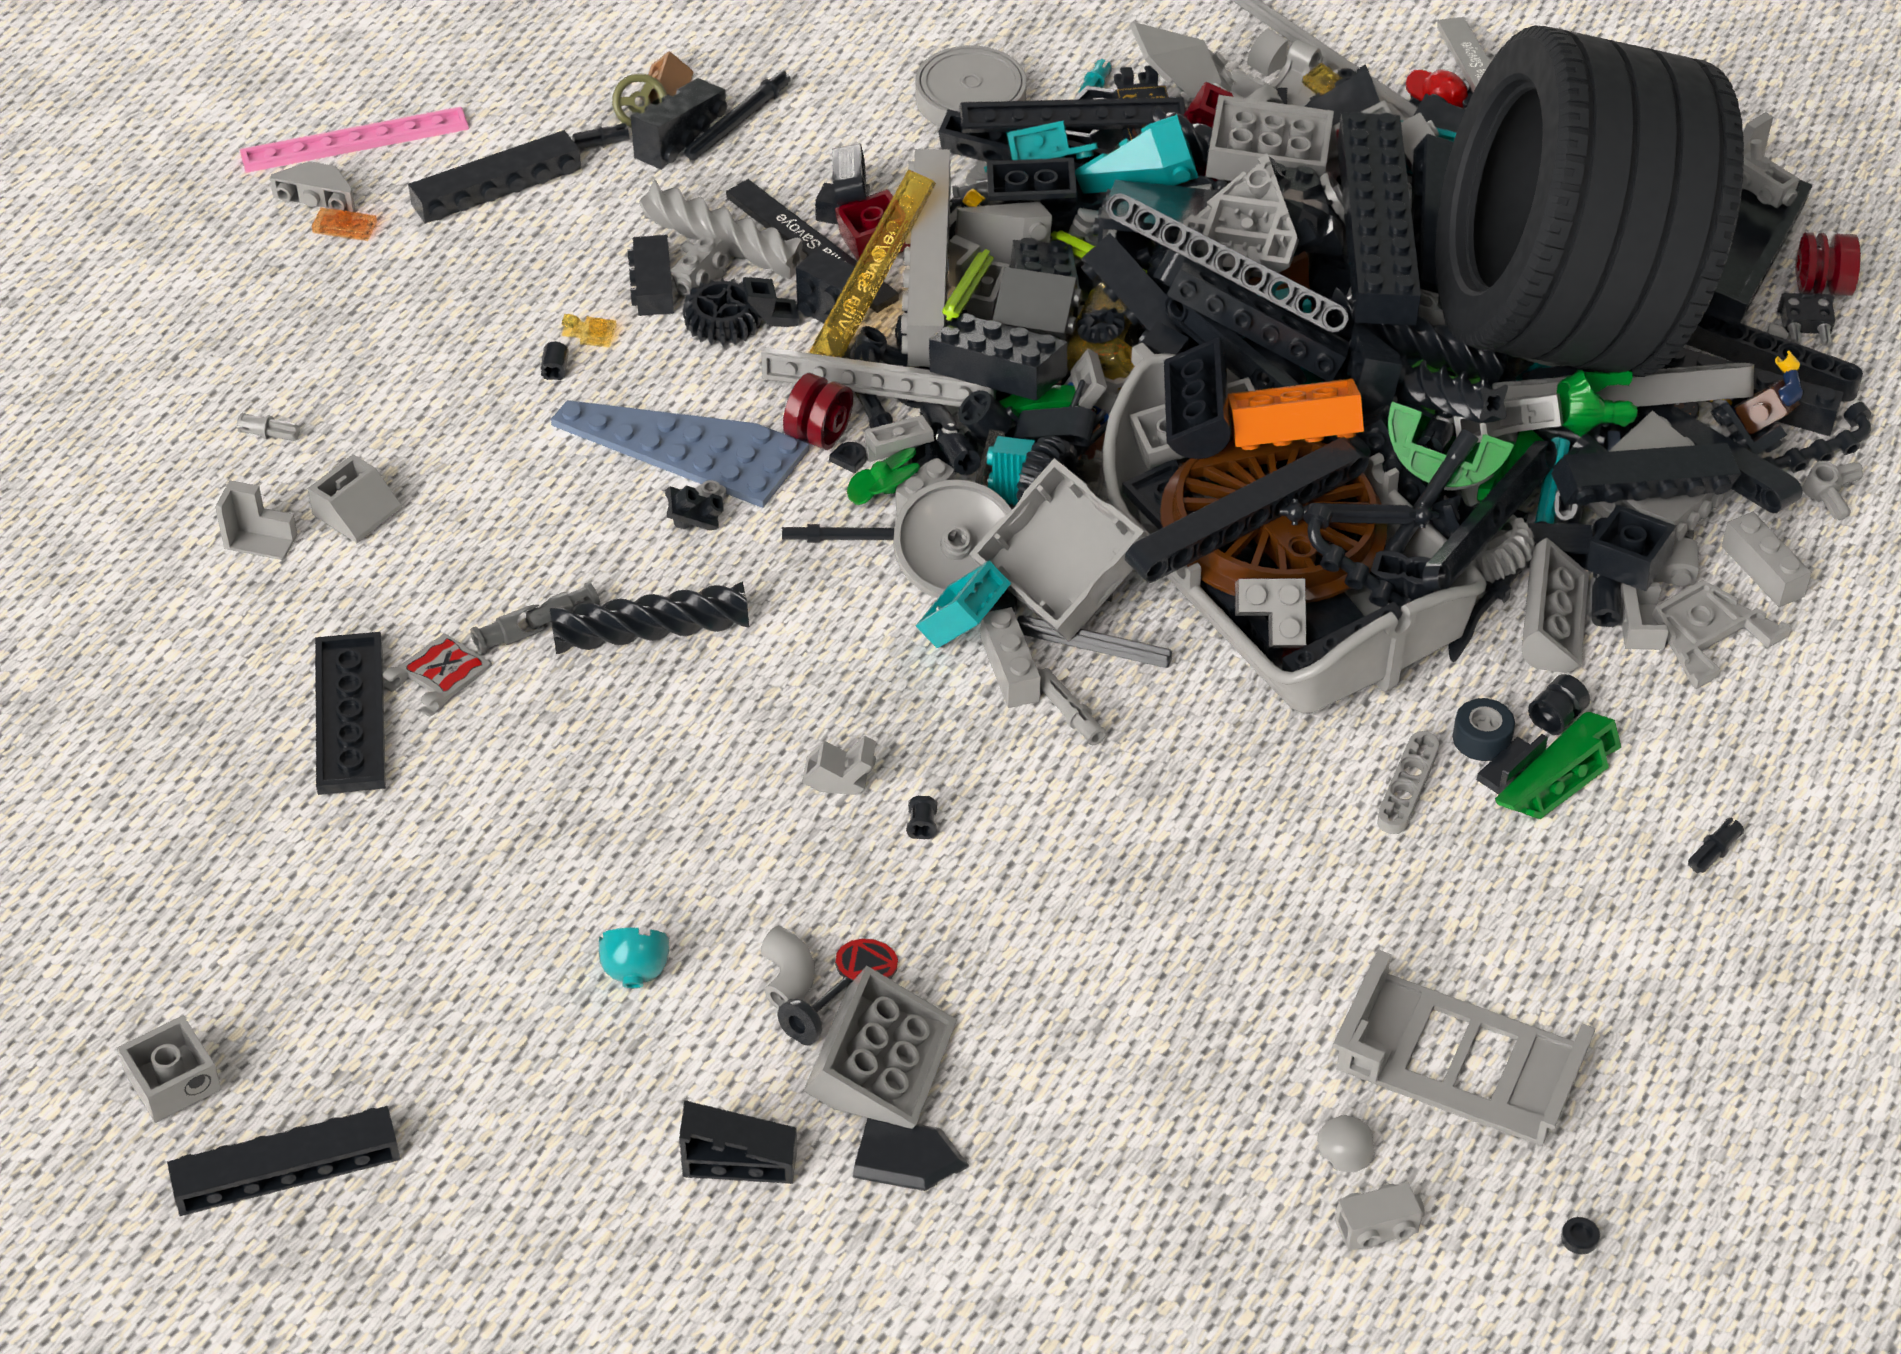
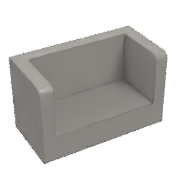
[1620,582,1669,650]

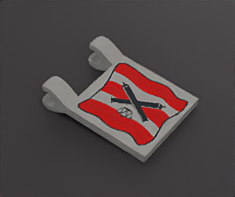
[383,633,492,717]

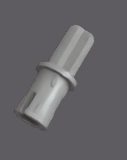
[237,413,300,441]

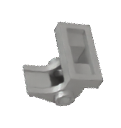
[1070,349,1128,413]

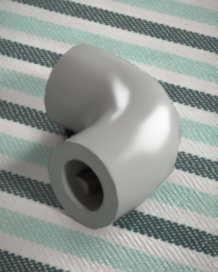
[761,926,815,1009]

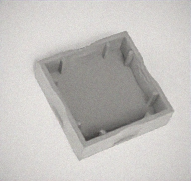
[969,458,1148,642]

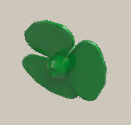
[847,447,920,505]

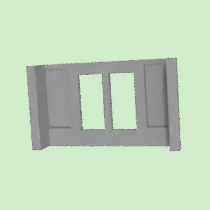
[1332,950,1596,1146]

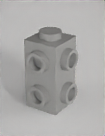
[1335,1182,1425,1251]

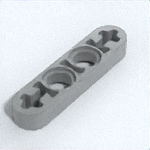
[1377,731,1439,834]

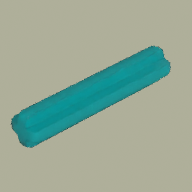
[1534,437,1570,524]

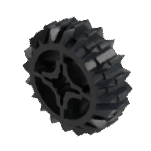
[682,277,762,346]
[1016,435,1079,502]

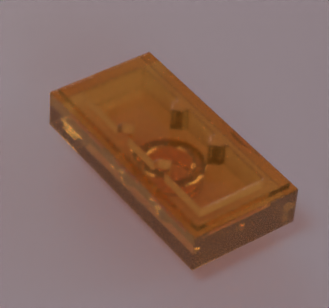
[312,208,377,241]

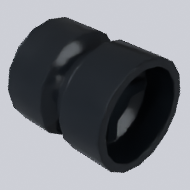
[1528,674,1590,736]

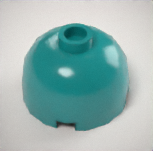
[598,927,669,989]

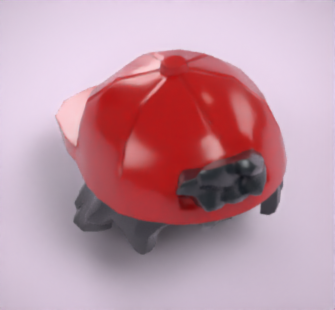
[1406,69,1473,109]

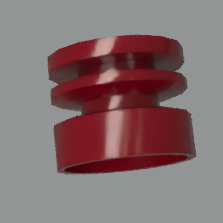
[1795,232,1861,296]

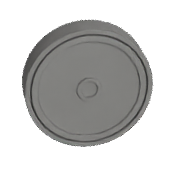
[915,45,1027,127]

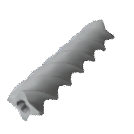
[639,179,807,279]

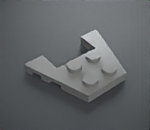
[1653,580,1791,689]

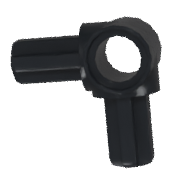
[849,326,908,367]

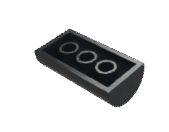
[1163,337,1230,459]

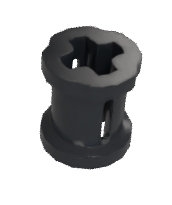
[906,795,938,839]

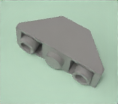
[269,161,355,213]

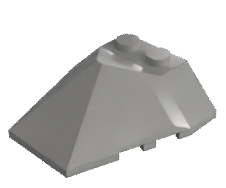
[1129,22,1235,101]

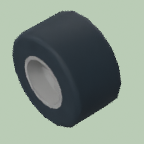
[1452,698,1515,761]

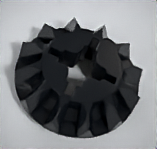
[1077,306,1126,343]

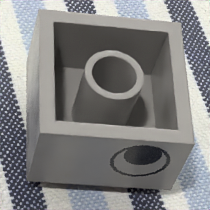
[117,1015,222,1123]

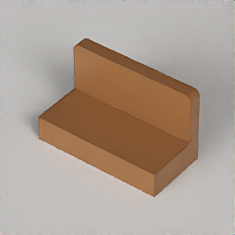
[640,51,693,104]

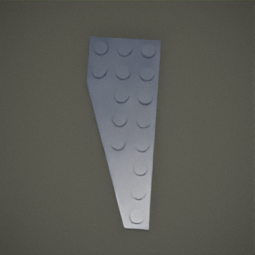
[551,400,809,508]

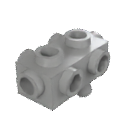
[1742,139,1800,208]
[671,235,729,296]

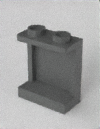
[993,267,1082,341]

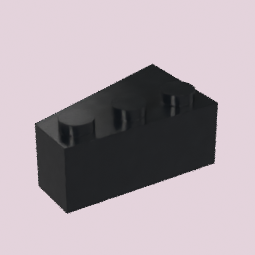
[679,1100,797,1184]

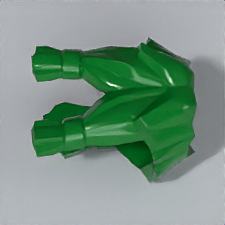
[1556,370,1637,437]

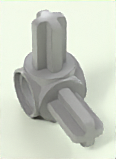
[1802,461,1863,521]

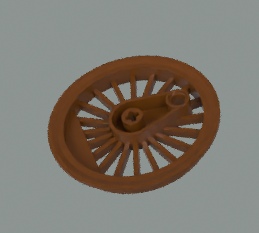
[1160,435,1387,603]

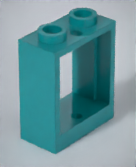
[915,560,1011,648]

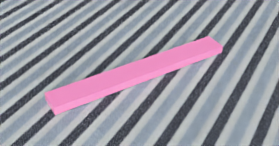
[240,107,469,173]

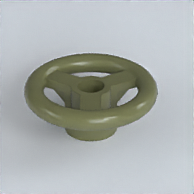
[612,73,667,128]

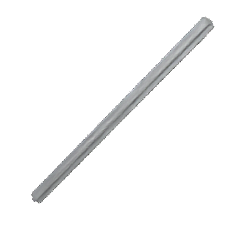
[1232,0,1418,118]

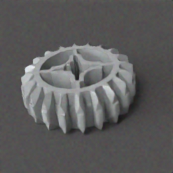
[1471,515,1535,583]

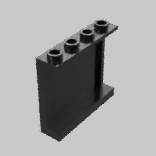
[1093,180,1219,243]

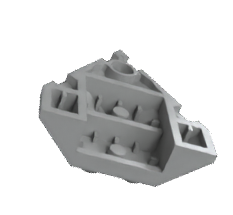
[1175,152,1299,278]

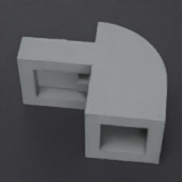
[802,736,876,795]

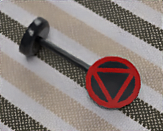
[777,938,898,1045]

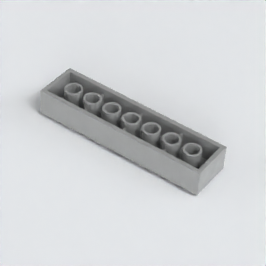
[901,149,951,367]

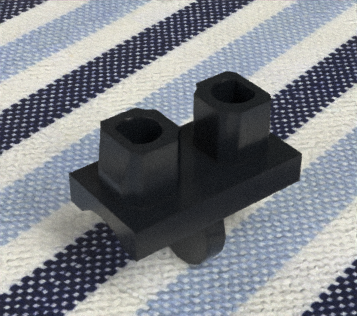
[665,485,724,530]

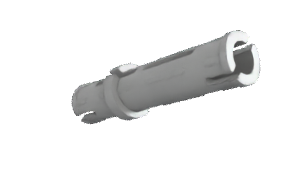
[1039,668,1106,746]

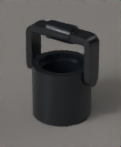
[958,390,1020,452]

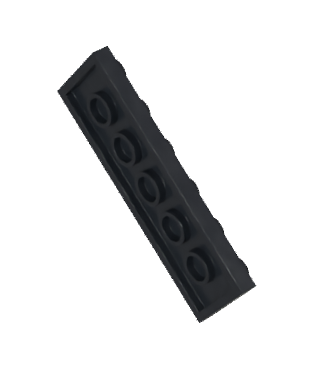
[315,631,386,795]

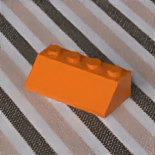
[1228,379,1364,450]

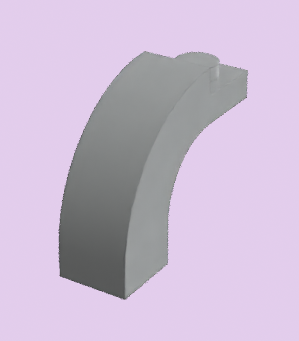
[1453,393,1564,443]

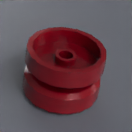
[783,372,853,450]

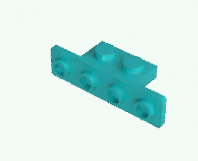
[984,121,1098,173]

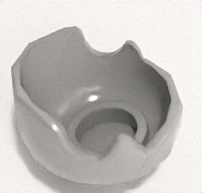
[1317,1115,1375,1172]

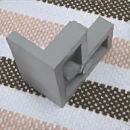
[215,480,298,560]

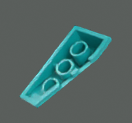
[1075,115,1198,194]

